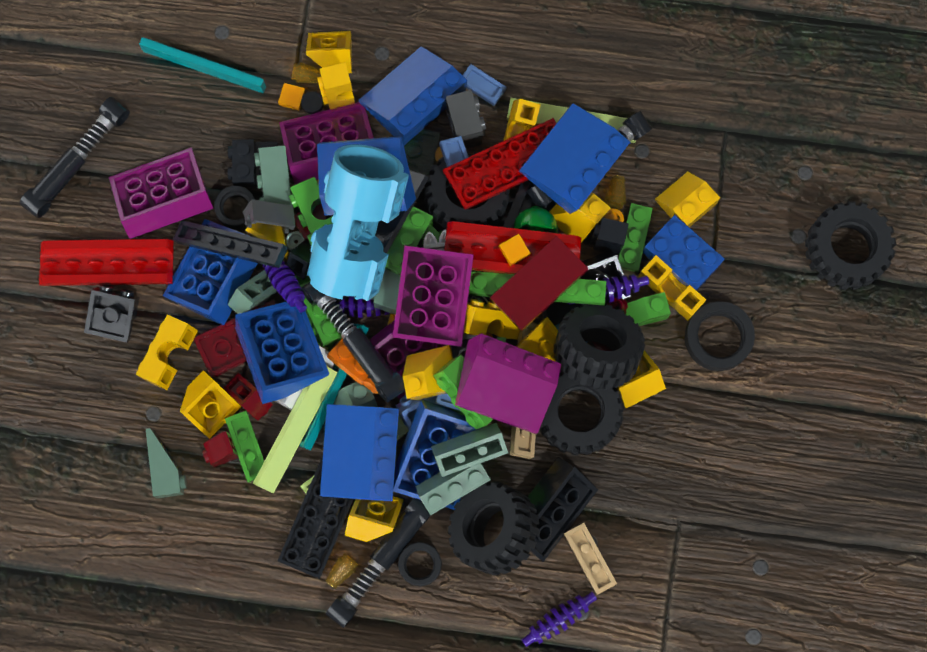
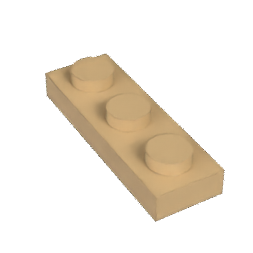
[564,523,617,595]

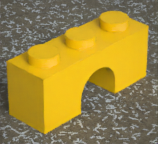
[317,62,355,110]
[503,99,541,141]
[638,255,706,321]
[463,299,520,340]
[136,315,198,390]

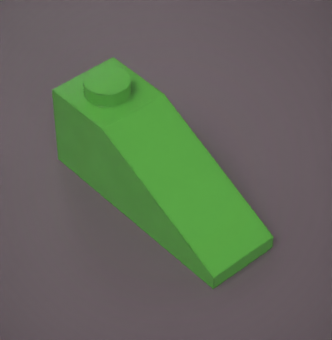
[616,292,671,326]

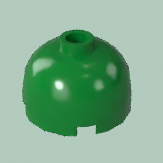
[514,206,558,233]

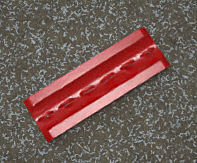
[442,118,556,209]
[444,221,581,274]
[39,239,174,286]

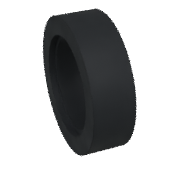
[685,302,755,371]

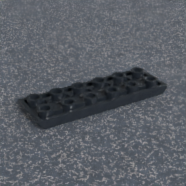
[278,456,354,579]

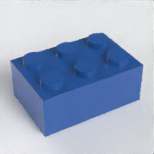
[643,215,725,291]

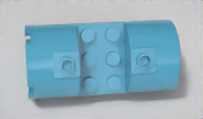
[307,144,409,301]

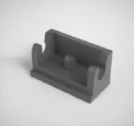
[243,199,296,234]

